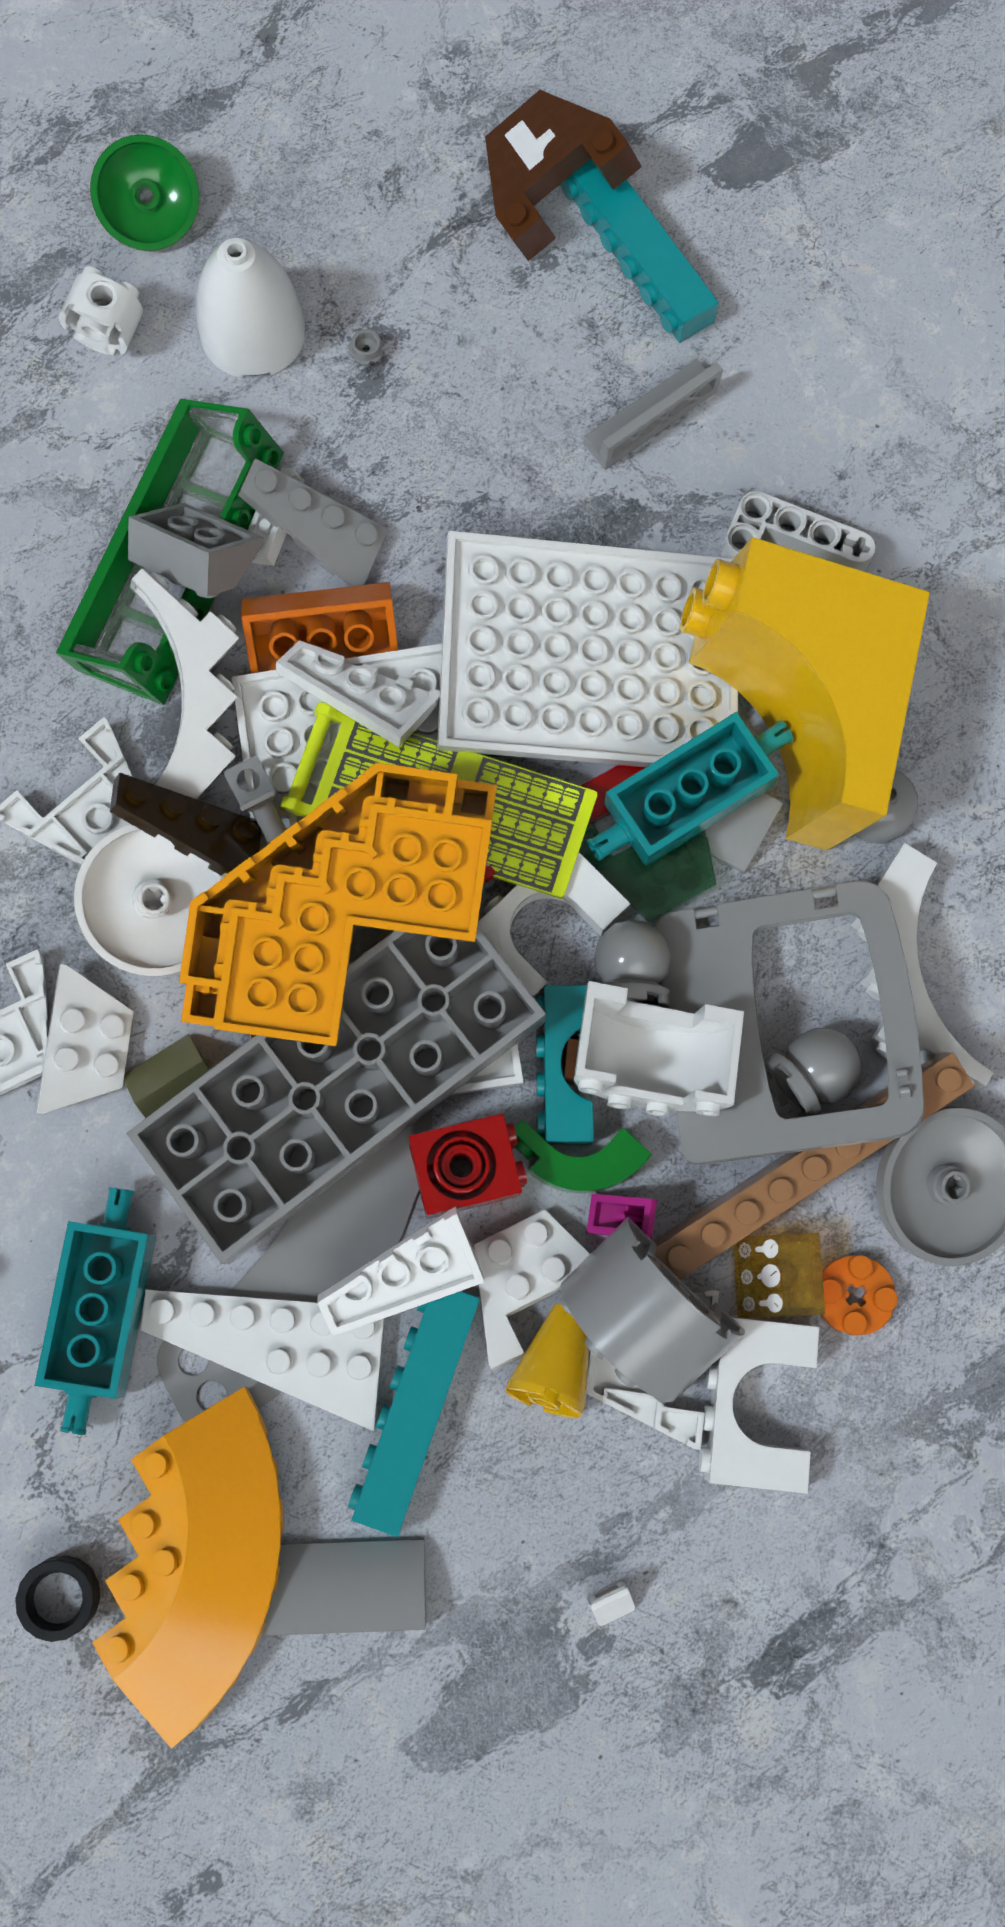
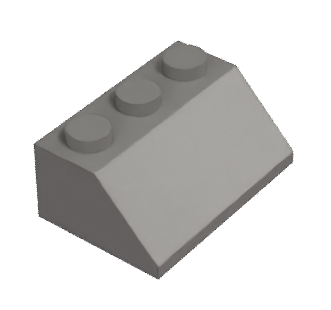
[128,503,264,598]

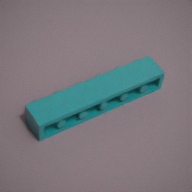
[561,159,719,343]
[348,1291,480,1537]

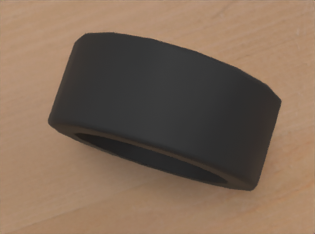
[15,1555,100,1642]

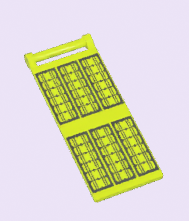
[279,702,597,899]

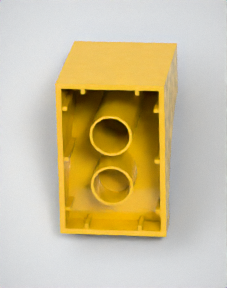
[680,537,930,851]

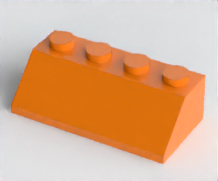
[241,582,398,673]

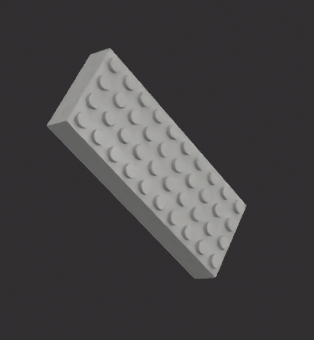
[126,927,546,1264]

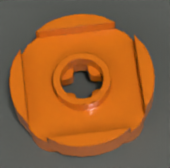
[815,1255,898,1336]

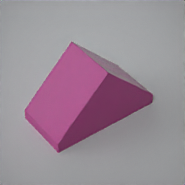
[586,1194,657,1239]

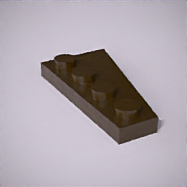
[110,772,261,876]

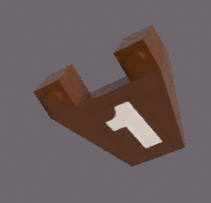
[485,90,642,261]

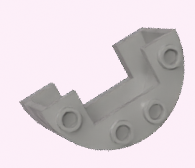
[559,1217,745,1404]

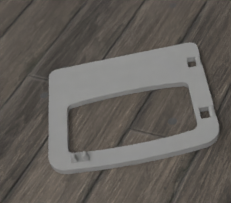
[656,881,924,1165]

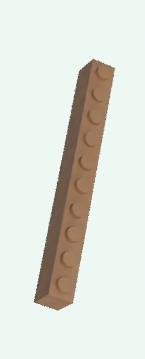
[653,1052,975,1280]

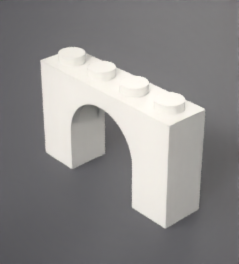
[477,853,630,999]
[699,1317,819,1494]

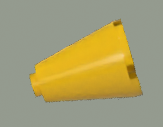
[506,1304,589,1419]

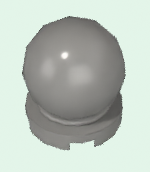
[594,919,671,1008]
[764,1028,862,1118]

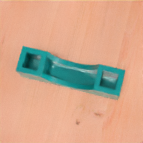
[536,985,593,1145]

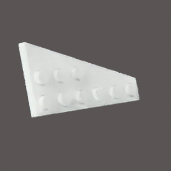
[141,1290,384,1431]

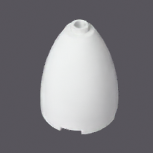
[196,238,305,378]

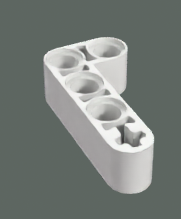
[721,491,876,571]

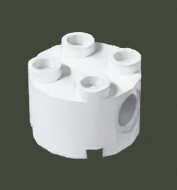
[58,266,144,355]

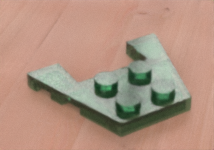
[579,822,717,922]

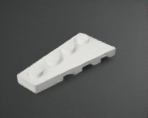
[276,640,440,747]
[317,1206,485,1337]

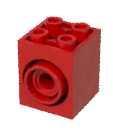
[408,1113,527,1220]

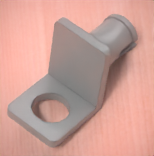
[224,756,287,842]

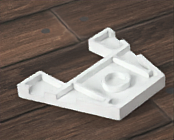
[0,717,133,865]
[0,949,50,1096]
[474,1210,590,1372]
[586,1290,719,1450]

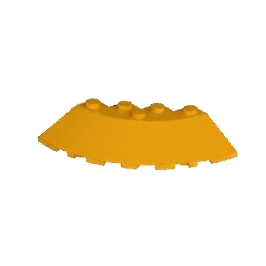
[92,1387,284,1749]

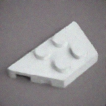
[36,964,134,1115]

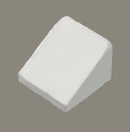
[587,1581,635,1626]

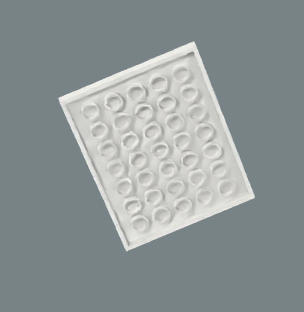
[437,531,738,767]

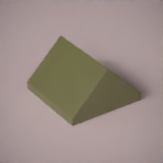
[124,1034,211,1118]

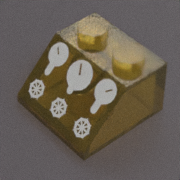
[733,1233,825,1318]

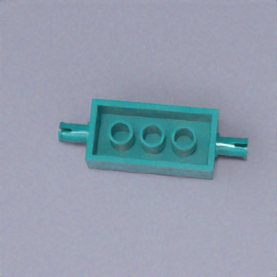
[587,711,794,866]
[34,1187,156,1435]

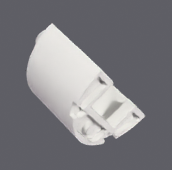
[574,981,744,1116]

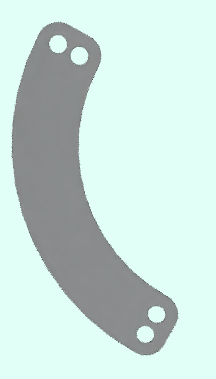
[157,1109,433,1422]

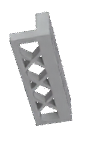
[583,359,723,470]

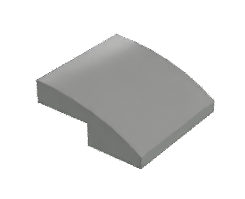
[686,793,783,874]

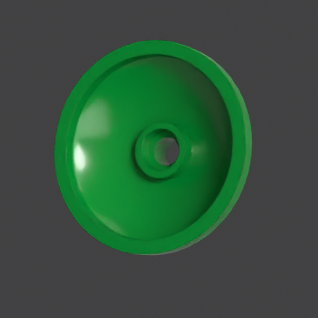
[90,134,199,251]

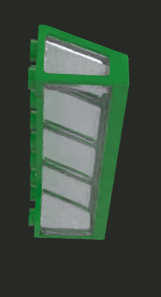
[56,399,284,705]

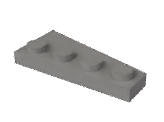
[238,458,388,587]

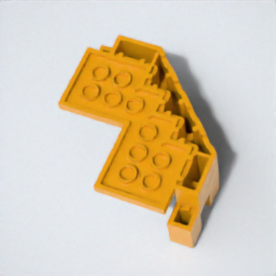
[179,762,497,1046]

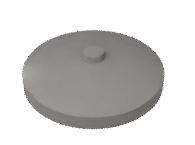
[876,1106,1005,1266]

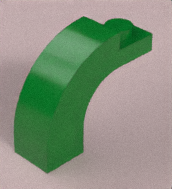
[514,1119,652,1194]

